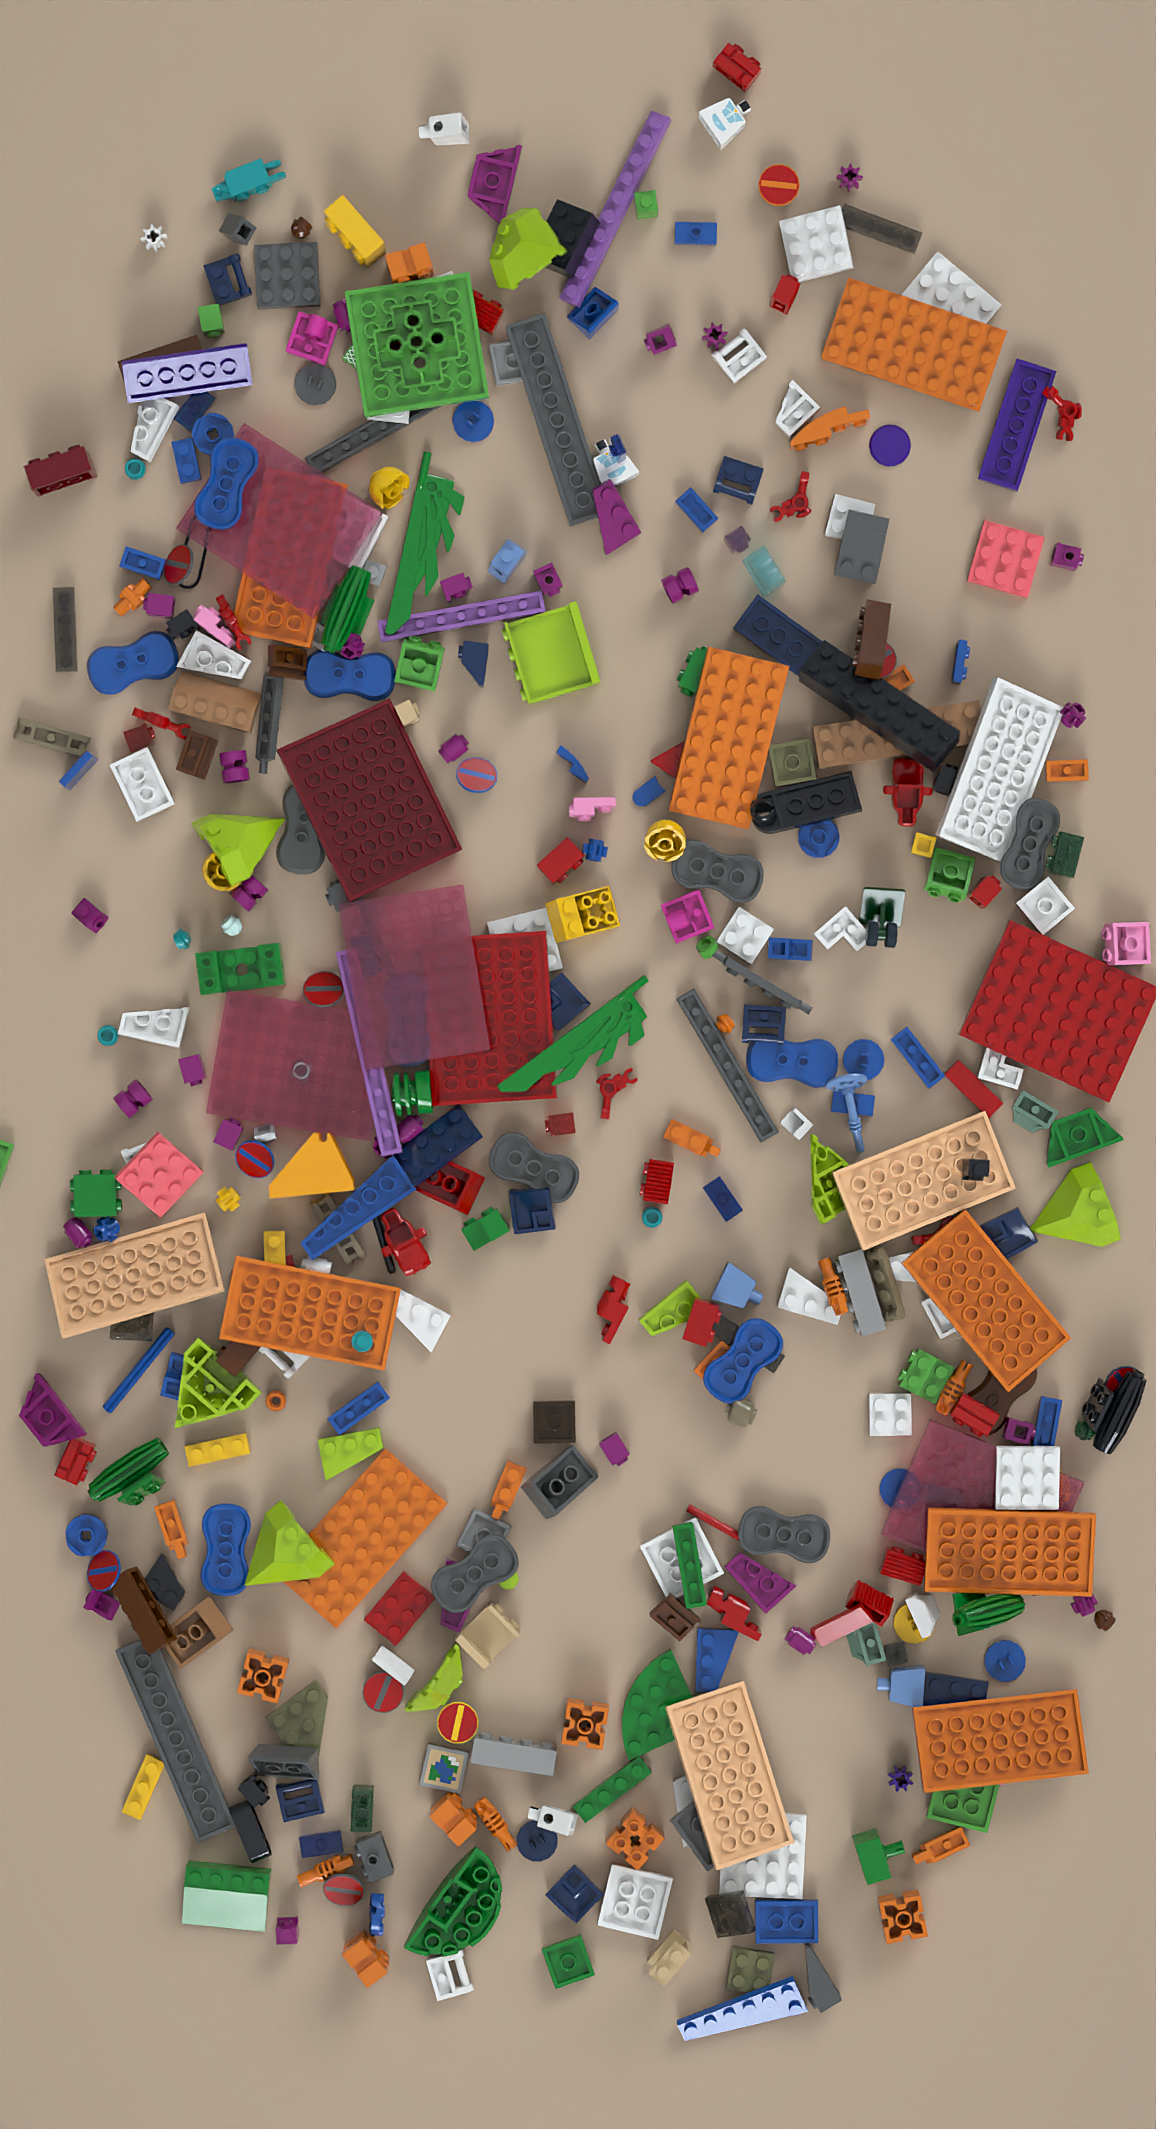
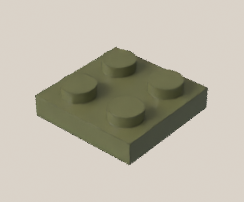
[769,738,817,787]
[726,1946,774,1993]

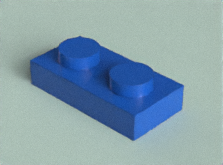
[171,438,202,484]
[119,547,166,580]
[951,639,970,684]

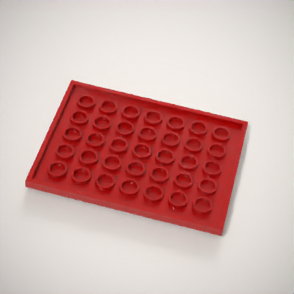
[958,920,1156,1103]
[421,931,557,1106]

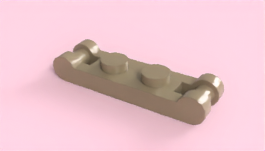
[13,718,91,757]
[310,1193,366,1267]
[864,1247,905,1322]

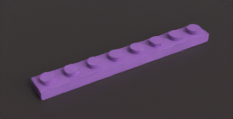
[377,591,545,643]

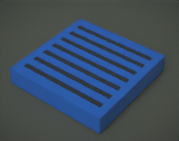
[59,751,98,790]

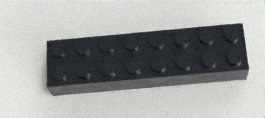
[799,640,960,773]

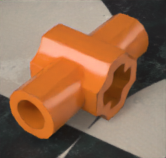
[113,578,152,617]

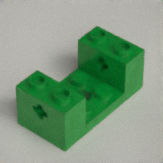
[195,943,287,995]

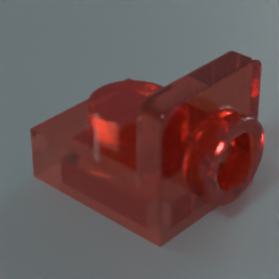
[123,723,156,752]
[545,1112,576,1137]

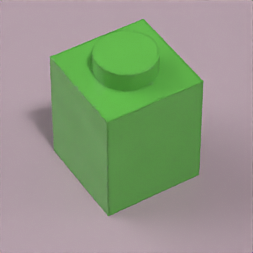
[634,190,658,220]
[198,304,225,338]

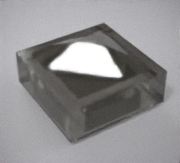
[883,1641,909,1666]

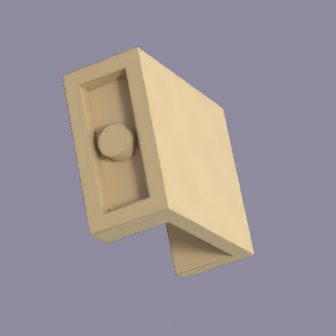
[455,1602,520,1670]
[647,1928,691,1987]

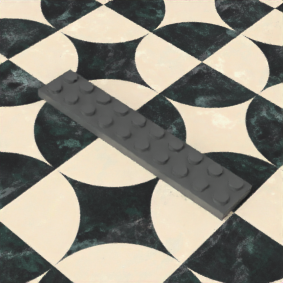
[505,313,600,527]
[115,1639,236,1843]

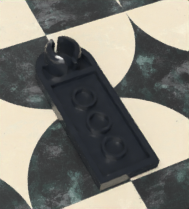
[750,771,862,834]

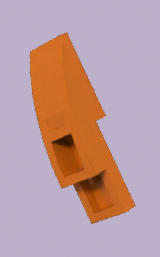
[789,406,870,451]

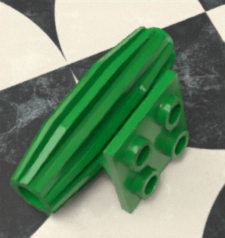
[320,565,375,654]
[87,1437,169,1506]
[952,1593,1025,1636]

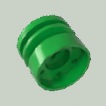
[391,1070,433,1116]

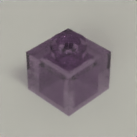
[724,526,751,554]

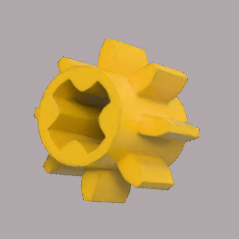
[215,1187,241,1212]

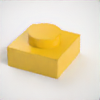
[910,832,936,858]

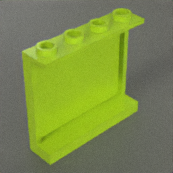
[502,601,600,705]

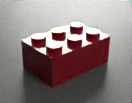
[24,445,97,497]

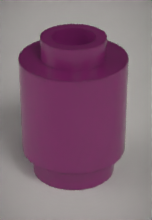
[333,299,351,332]
[438,733,469,764]
[396,1114,424,1144]
[63,1217,93,1248]
[784,1626,816,1655]

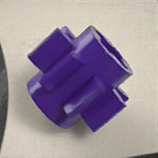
[888,1765,913,1792]

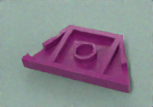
[467,145,522,224]
[19,1373,87,1447]

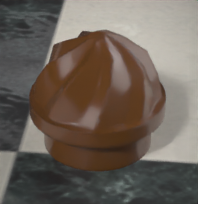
[291,216,313,239]
[1094,1610,1116,1631]

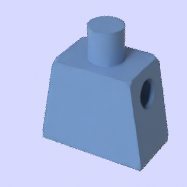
[488,539,528,584]
[711,1262,764,1308]
[876,1665,925,1707]

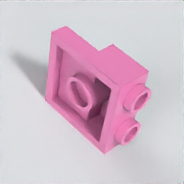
[194,605,236,649]
[569,797,616,821]
[1101,922,1151,966]

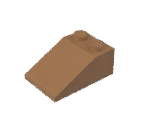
[165,1596,234,1669]

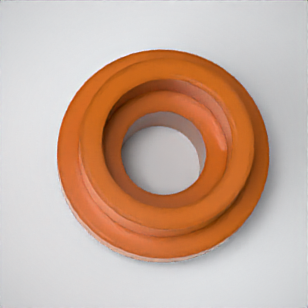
[716,1014,735,1034]
[265,1390,286,1411]

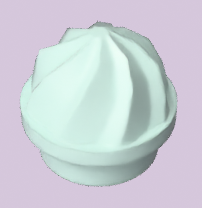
[220,914,242,936]

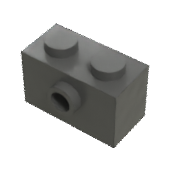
[354,1831,395,1883]

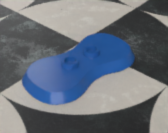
[194,437,259,530]
[87,631,179,695]
[304,650,396,701]
[746,1033,838,1088]
[703,1318,783,1404]
[200,1504,251,1596]

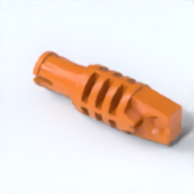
[818,1257,848,1316]
[935,1359,973,1416]
[474,1797,518,1851]
[297,1854,354,1888]

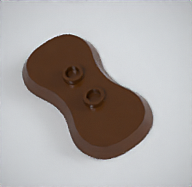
[967,1368,1037,1435]

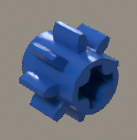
[582,839,608,862]
[94,1216,120,1242]

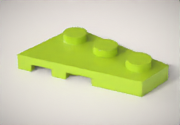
[638,1280,702,1336]
[318,1427,384,1480]

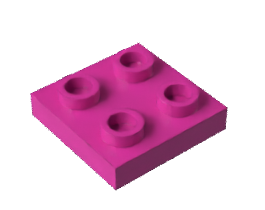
[285,311,339,366]
[660,890,715,944]

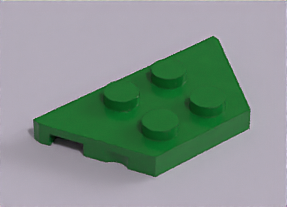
[1046,1107,1124,1168]

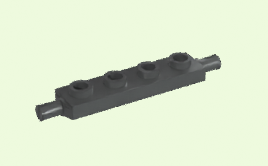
[255,667,283,774]
[712,950,813,1015]

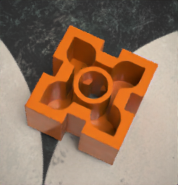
[385,242,434,284]
[237,1648,290,1704]
[561,1698,609,1750]
[429,1791,478,1847]
[605,1807,665,1870]
[877,1889,928,1944]
[342,1929,390,1988]

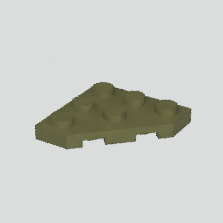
[265,1680,328,1756]

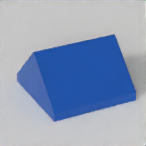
[566,287,619,340]

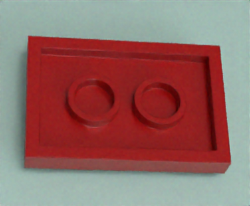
[364,1571,435,1646]

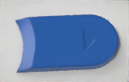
[633,776,667,807]

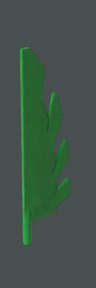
[385,452,465,635]
[497,975,649,1092]

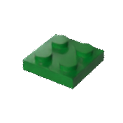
[542,1934,595,1989]

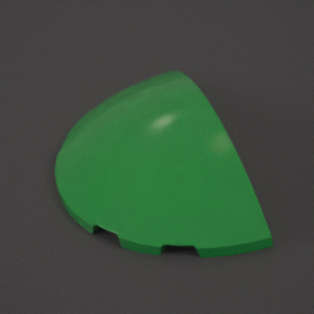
[403,1846,502,1957]

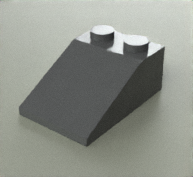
[834,510,890,584]
[521,1445,598,1519]

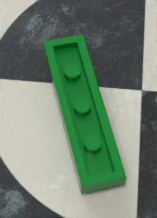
[672,1522,707,1609]
[573,1756,652,1823]

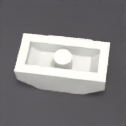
[905,1592,941,1638]

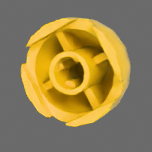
[369,466,410,509]
[644,819,686,862]
[201,852,241,891]

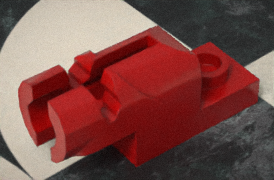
[597,1275,631,1344]
[706,1586,762,1641]

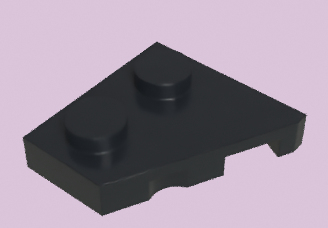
[145,1553,186,1611]

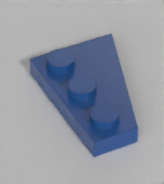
[695,1628,739,1692]

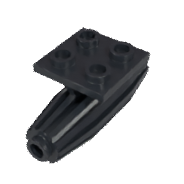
[1081,1369,1147,1454]

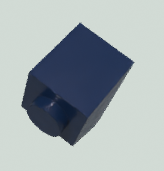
[458,641,489,688]

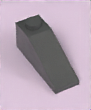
[805,1943,842,2013]

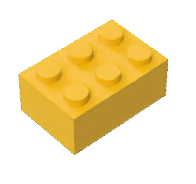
[324,195,386,268]

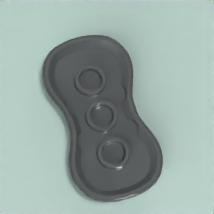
[276,785,325,874]
[1000,798,1060,890]
[672,840,764,903]
[489,1132,579,1203]
[738,1506,830,1563]
[431,1534,519,1613]

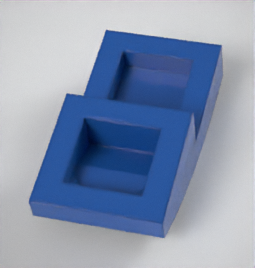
[556,745,589,784]
[768,937,813,961]
[160,1352,184,1400]

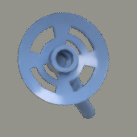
[826,1074,868,1153]

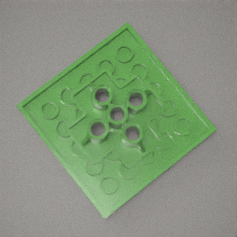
[345,272,489,418]

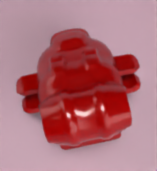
[883,757,933,827]
[381,1208,431,1276]

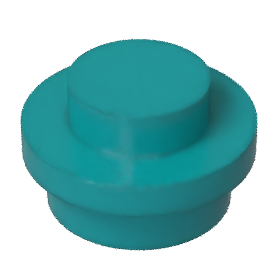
[125,458,146,480]
[173,929,191,949]
[97,1025,119,1046]
[642,1207,663,1228]
[352,1331,373,1352]

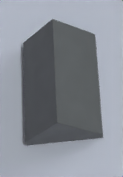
[248,1744,319,1780]

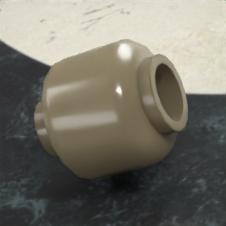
[725,1399,757,1427]

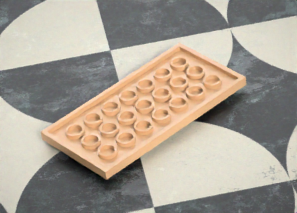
[831,1111,1016,1251]
[44,1212,225,1339]
[665,1681,794,1870]

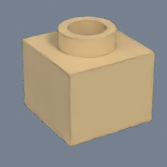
[394,700,421,727]

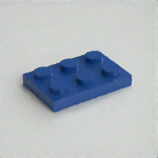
[755,1899,818,1944]

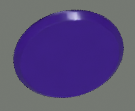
[869,425,911,466]

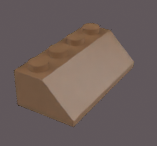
[168,671,262,734]

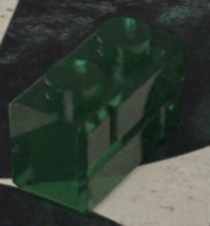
[1045,831,1084,879]
[350,1785,374,1832]

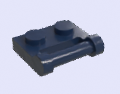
[203,254,252,306]
[713,456,764,505]
[742,1005,786,1045]
[276,1779,325,1822]

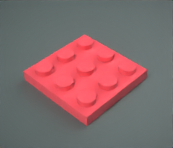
[967,520,1045,598]
[115,1131,204,1218]

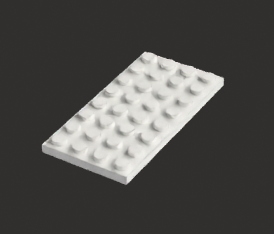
[935,677,1064,863]

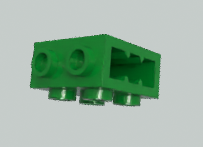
[676,646,707,697]
[70,1170,122,1217]

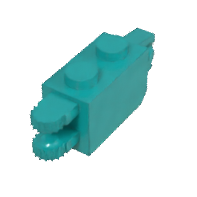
[211,158,286,202]

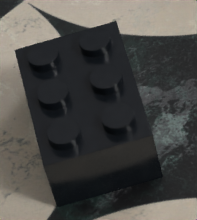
[544,199,600,279]

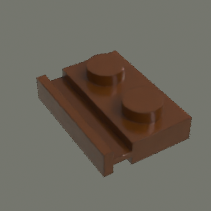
[268,645,307,681]
[175,730,219,780]
[649,1592,701,1642]

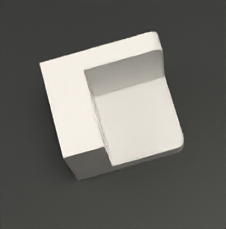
[780,1108,813,1140]

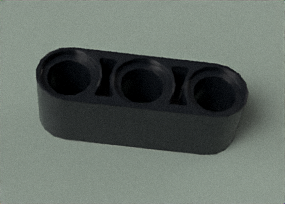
[230,1800,272,1863]

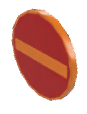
[758,164,800,206]

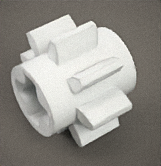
[141,224,168,252]

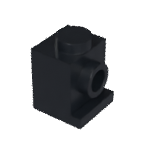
[166,609,200,640]
[932,764,958,797]
[962,1159,990,1181]
[238,1771,270,1808]

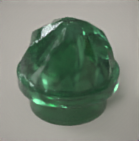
[1075,1420,1096,1441]

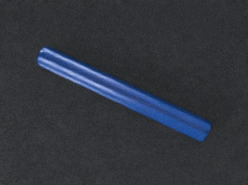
[103,1327,175,1413]

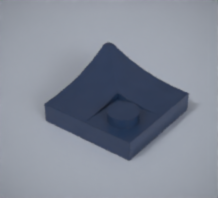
[550,972,591,1031]
[509,1188,556,1235]
[980,1207,1038,1259]
[545,1864,604,1923]

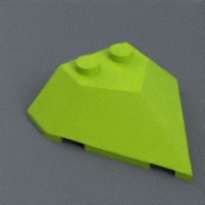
[489,208,567,290]
[191,814,285,886]
[810,1134,849,1225]
[1030,1162,1121,1247]
[175,1337,262,1428]
[244,1500,335,1586]
[404,1642,463,1712]

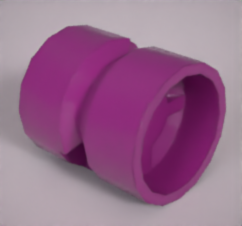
[661,567,699,604]
[219,750,250,783]
[229,875,269,912]
[113,1079,153,1118]

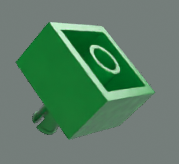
[852,1828,906,1885]

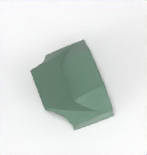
[1012,1090,1059,1133]
[846,1622,886,1666]

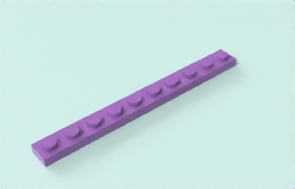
[559,111,671,308]
[336,948,402,1157]

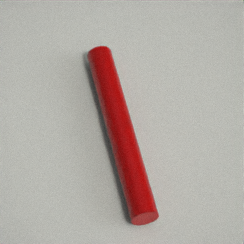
[686,1504,739,1541]

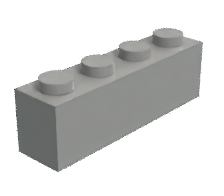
[835,1248,886,1337]
[470,1732,557,1776]

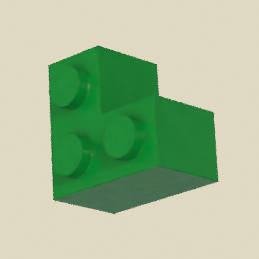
[461,1206,510,1251]

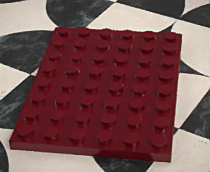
[276,699,462,902]

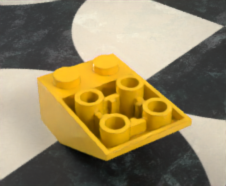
[545,886,620,943]

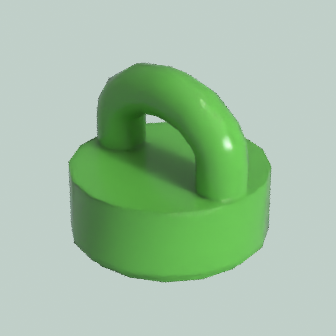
[696,936,718,959]

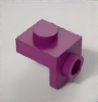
[71,898,109,933]
[83,1589,120,1621]

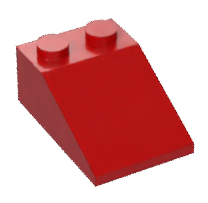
[410,1161,486,1215]

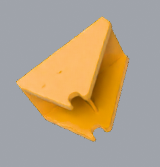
[268,1132,356,1198]

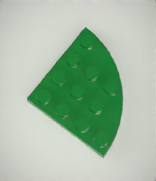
[622,1649,692,1760]

